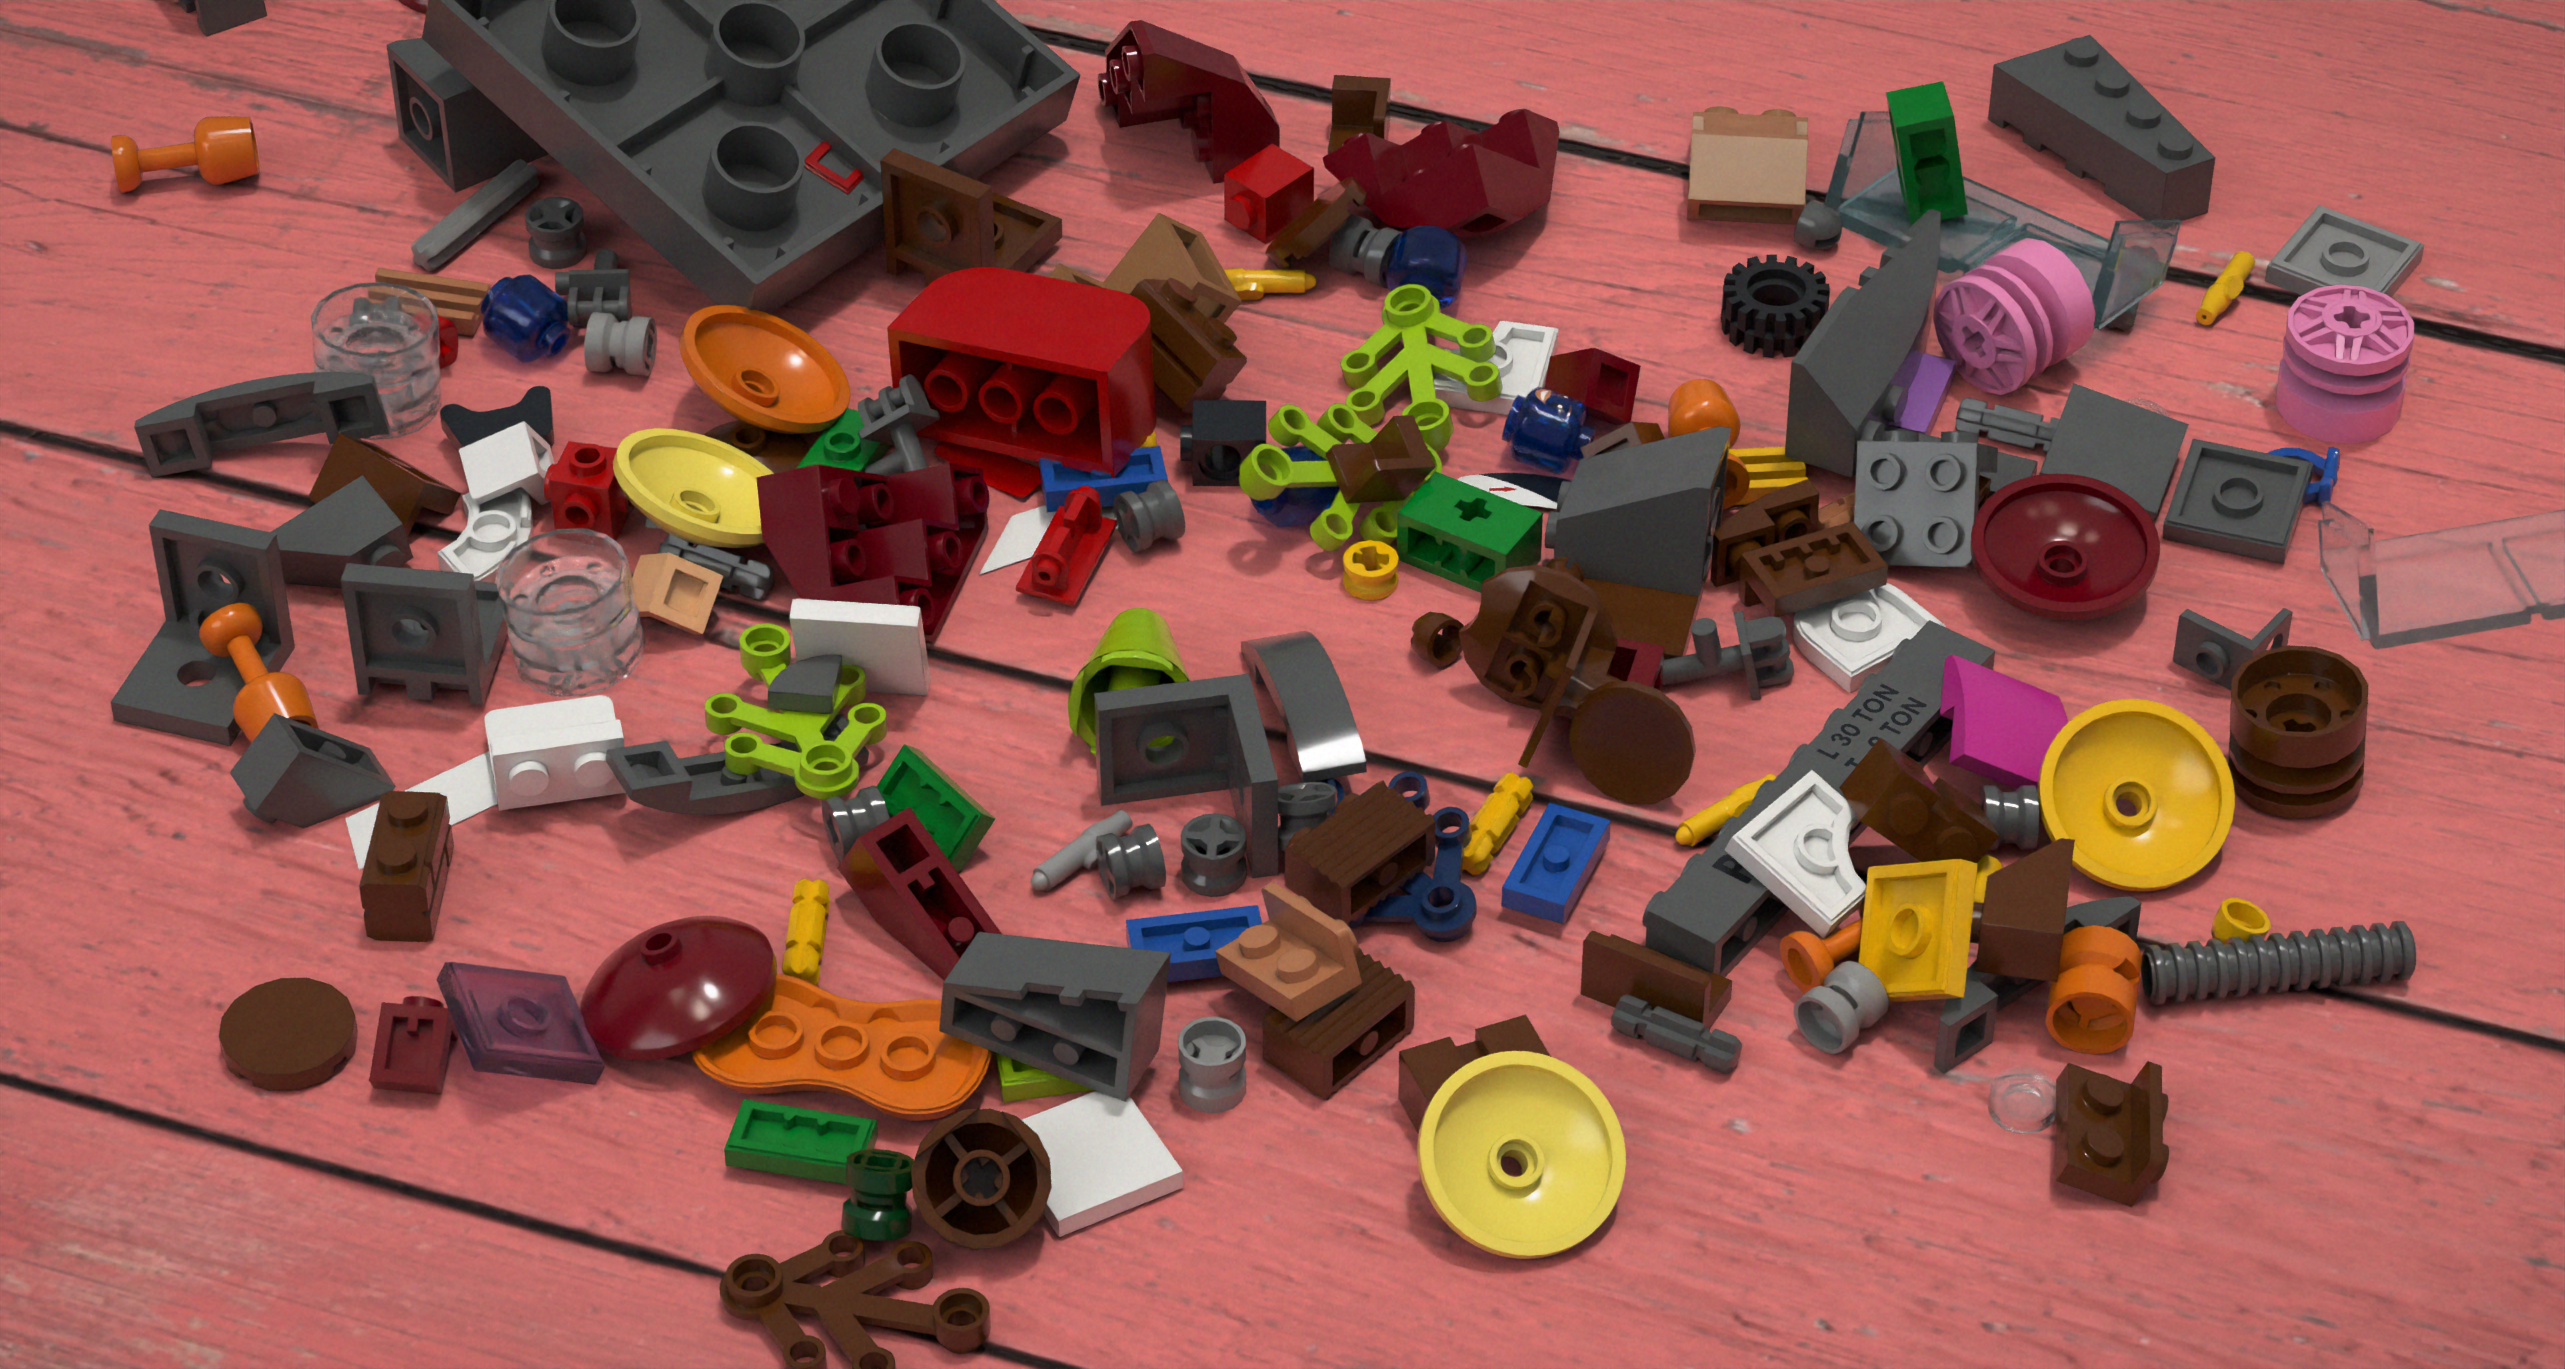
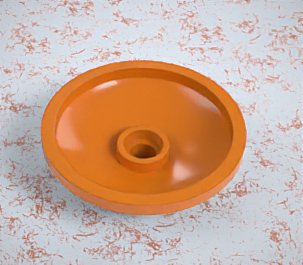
[679,305,851,434]

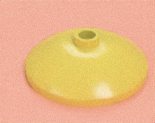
[613,428,774,548]
[1417,1051,1626,1259]

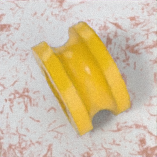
[1343,540,1399,601]

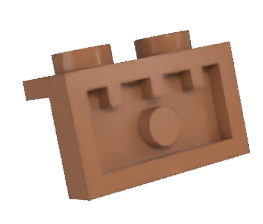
[1215,882,1362,1022]

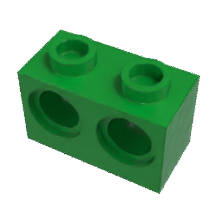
[1886,81,1968,226]

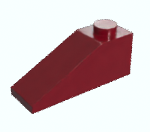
[837,807,1002,981]

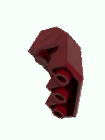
[1098,20,1280,184]
[1322,109,1560,238]
[756,463,990,643]

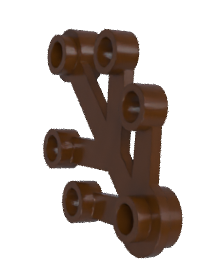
[719,1230,991,1369]

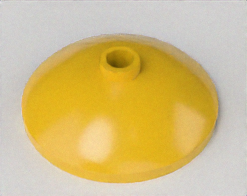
[2037,699,2235,892]

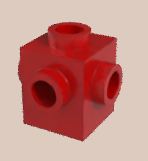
[544,441,634,545]

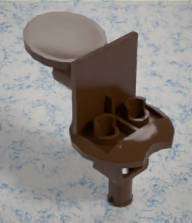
[1459,557,1696,804]

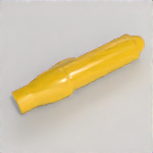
[2196,251,2255,325]
[1224,268,1317,300]
[1676,773,1777,846]

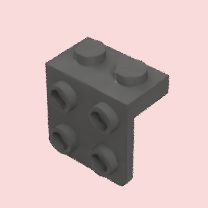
[1854,431,1998,568]

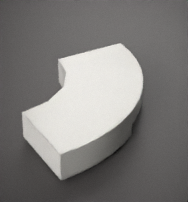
[437,487,533,583]

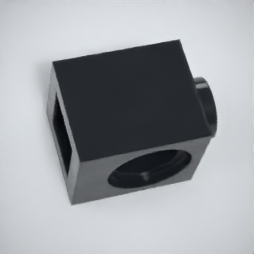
[1180,400,1266,486]

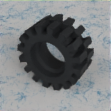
[1721,255,1830,358]

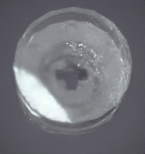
[311,282,442,440]
[495,528,646,697]

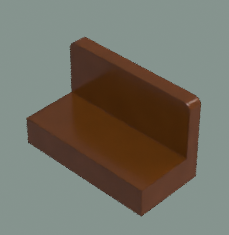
[309,433,461,537]
[1581,931,1732,1029]

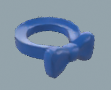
[2268,447,2340,508]

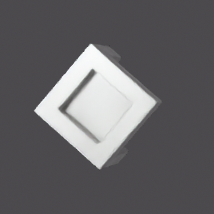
[459,421,555,505]

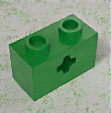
[1397,471,1543,593]

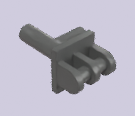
[555,249,632,327]
[858,374,941,476]
[1663,611,1794,700]

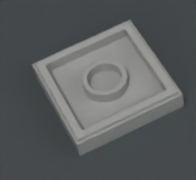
[2265,205,2424,297]

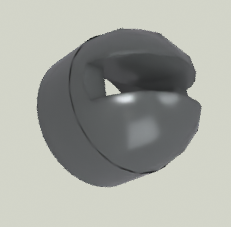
[1794,200,1842,250]

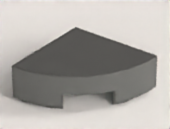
[768,655,843,713]

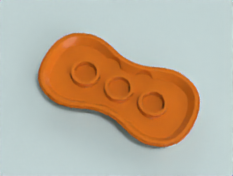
[691,974,992,1121]

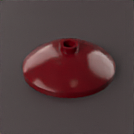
[1970,473,2160,620]
[580,916,777,1060]

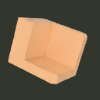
[621,552,723,635]

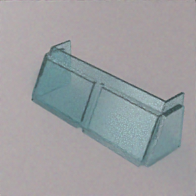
[1824,111,2182,330]

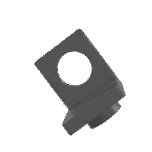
[2173,608,2293,690]

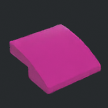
[1940,654,2068,789]

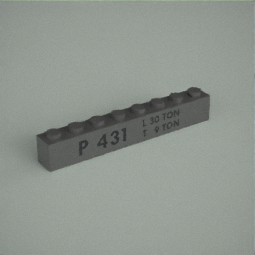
[1642,620,1995,977]

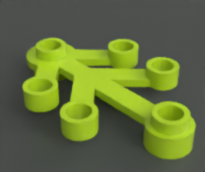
[1340,284,1503,452]
[1239,403,1442,551]
[705,623,887,800]

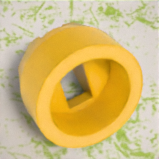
[2211,898,2271,945]

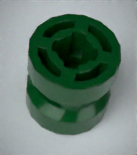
[841,1149,914,1241]

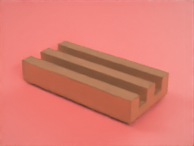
[367,268,492,336]

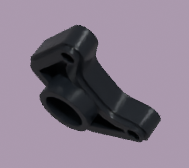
[440,386,554,454]

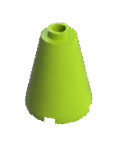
[1067,608,1190,756]

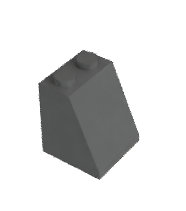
[387,38,549,193]
[1545,426,1731,597]

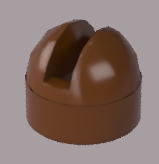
[1411,612,1464,667]

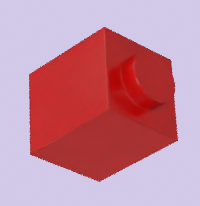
[1224,144,1314,244]

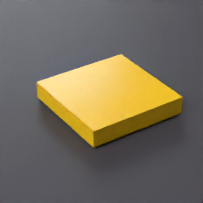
[1858,859,1978,1002]

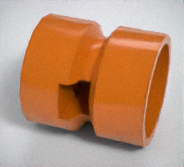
[2046,925,2142,1055]

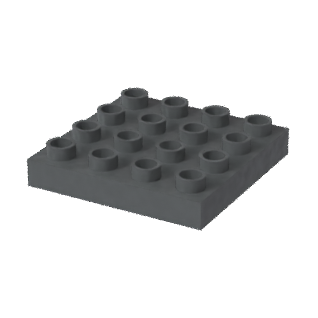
[422,0,1080,314]

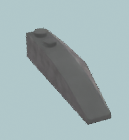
[1785,209,1941,478]

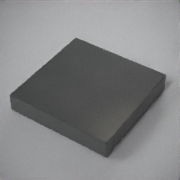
[2039,383,2189,522]
[2163,439,2313,564]

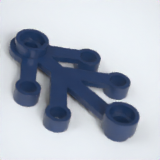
[1301,771,1477,942]

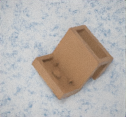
[1687,106,1808,225]
[1049,213,1242,323]

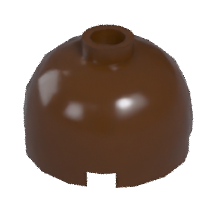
[911,1108,1052,1250]

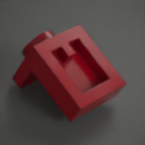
[369,996,460,1094]

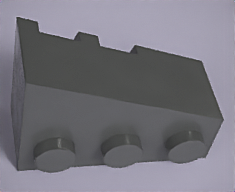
[939,932,1171,1102]

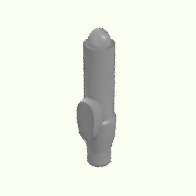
[1031,810,1133,891]

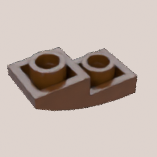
[1710,479,1820,587]

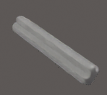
[411,159,539,271]

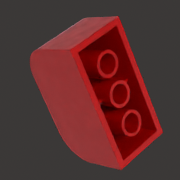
[887,267,1157,477]

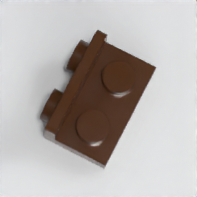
[1739,521,1888,617]
[2056,1061,2169,1207]

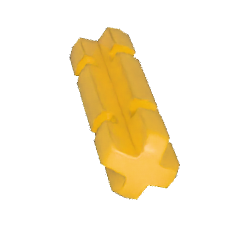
[1462,772,1533,875]
[782,878,830,985]

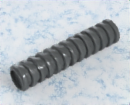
[2141,921,2416,1005]

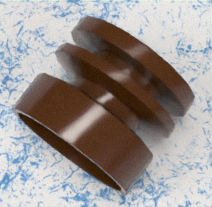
[2228,645,2369,818]

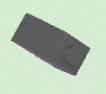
[271,475,413,589]
[230,713,396,828]

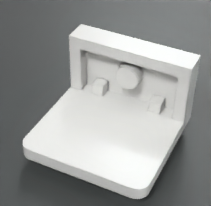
[484,695,626,811]

